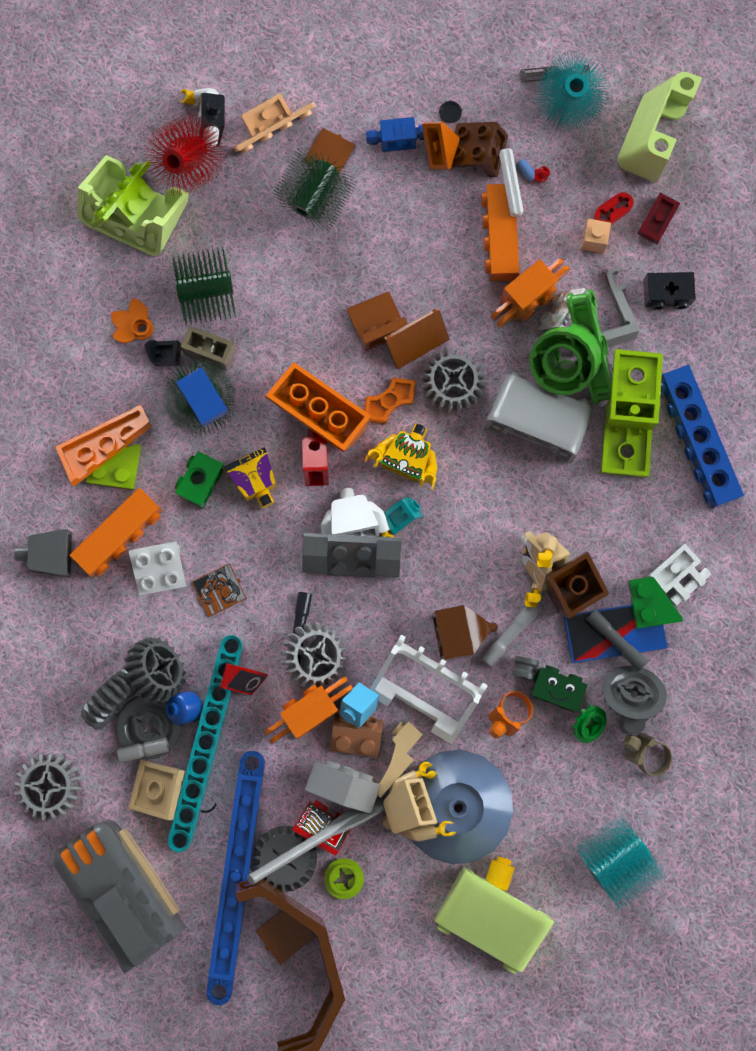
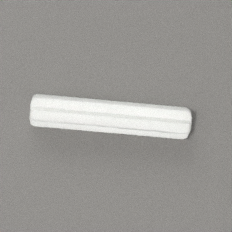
[499,148,523,217]

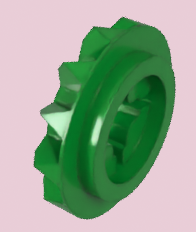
[572,705,607,743]

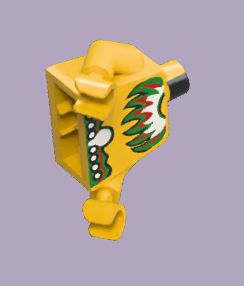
[365,423,438,490]

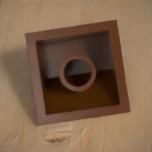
[546,551,610,618]

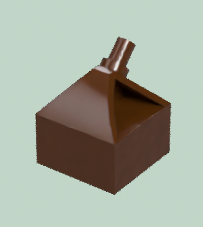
[432,605,498,661]

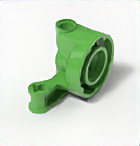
[529,289,612,404]

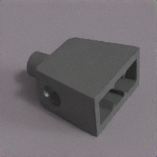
[14,529,72,578]

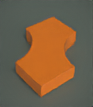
[364,377,416,424]

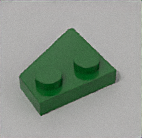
[628,577,683,628]

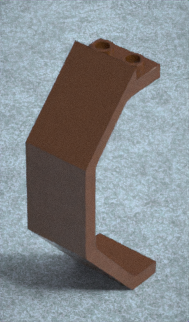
[235,879,345,1051]

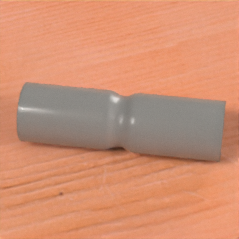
[117,737,169,763]

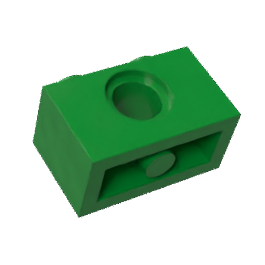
[175,451,225,509]

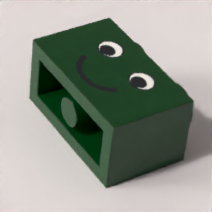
[529,665,588,713]

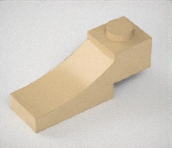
[377,721,423,797]

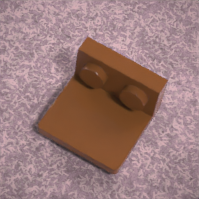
[347,292,408,351]

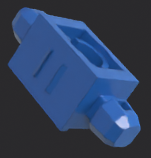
[366,117,425,152]

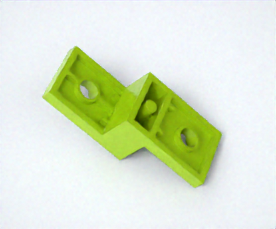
[600,349,663,478]

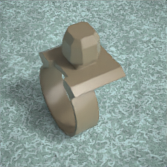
[623,733,672,777]

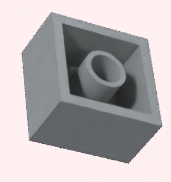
[305,760,381,813]

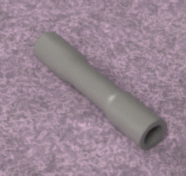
[480,606,539,667]

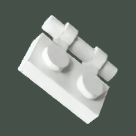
[648,544,711,606]

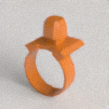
[488,691,533,739]

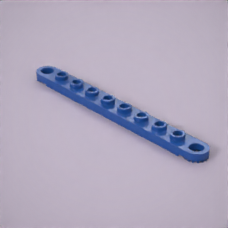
[206,751,265,1005]

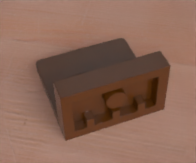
[451,122,508,177]

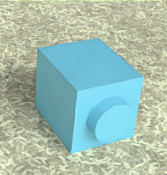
[339,682,379,728]

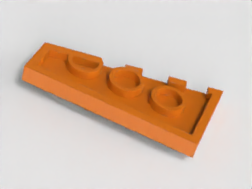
[55,405,152,487]

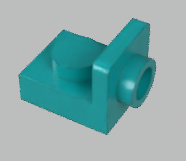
[384,497,423,535]

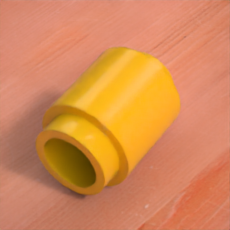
[485,856,515,891]

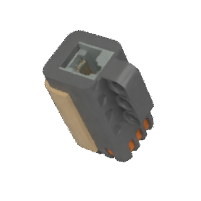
[53,820,186,974]

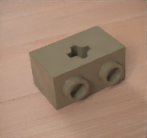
[181,325,236,371]

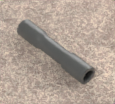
[586,609,648,671]

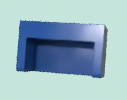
[176,367,228,428]

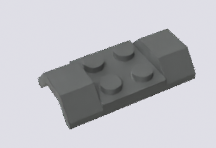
[302,533,402,578]

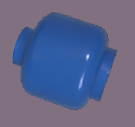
[165,691,203,725]

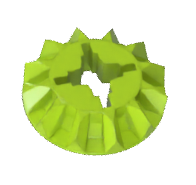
[324,858,364,899]

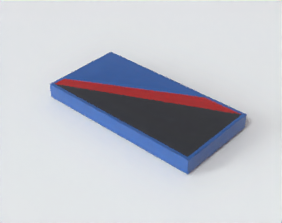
[563,605,668,664]

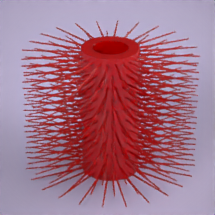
[144,115,228,196]

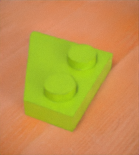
[86,444,141,490]

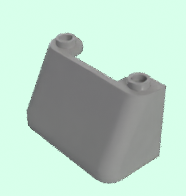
[484,372,593,463]

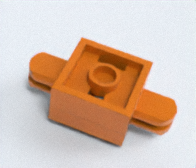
[490,258,570,328]
[264,676,353,744]

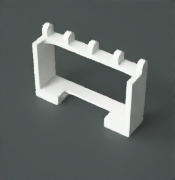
[370,635,487,744]

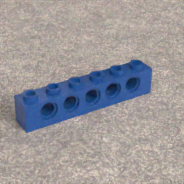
[660,365,744,509]

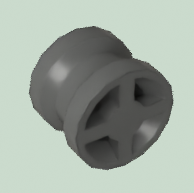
[512,656,539,681]

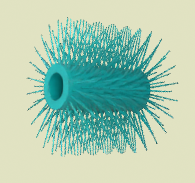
[534,52,609,132]
[576,815,665,910]

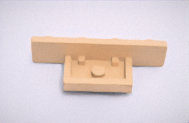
[232,93,316,154]

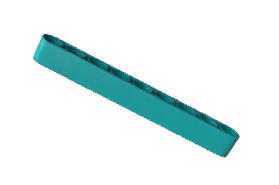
[168,635,244,852]

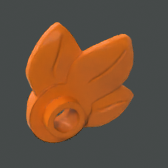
[111,298,154,343]

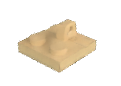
[128,760,185,820]

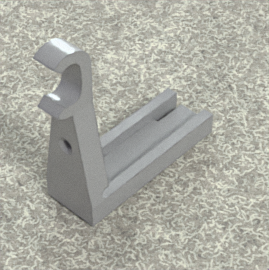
[570,267,639,358]

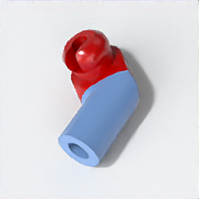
[516,159,550,183]

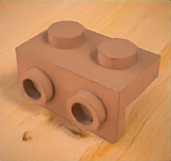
[330,713,383,758]

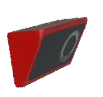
[220,663,268,695]

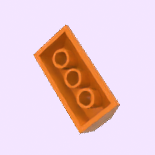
[265,362,371,452]

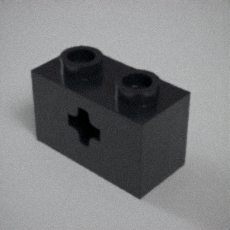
[643,272,696,310]

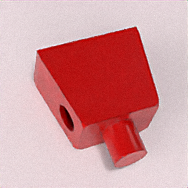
[302,428,329,486]

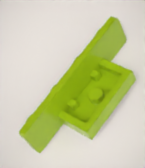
[90,161,157,228]

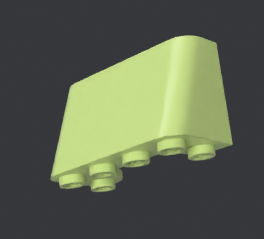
[617,72,702,183]

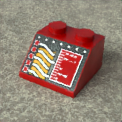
[292,799,351,856]

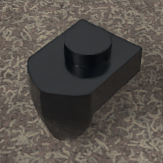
[144,340,181,367]

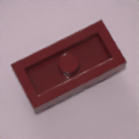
[637,192,680,245]

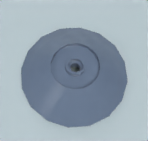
[412,750,513,864]

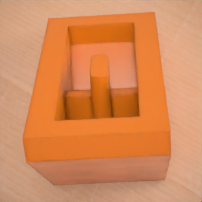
[422,122,460,170]

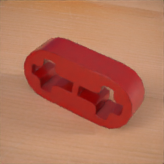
[593,192,634,225]

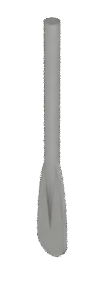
[247,796,385,885]

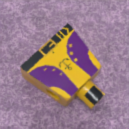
[224,447,277,509]

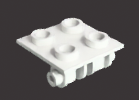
[538,288,585,331]
[129,541,186,595]

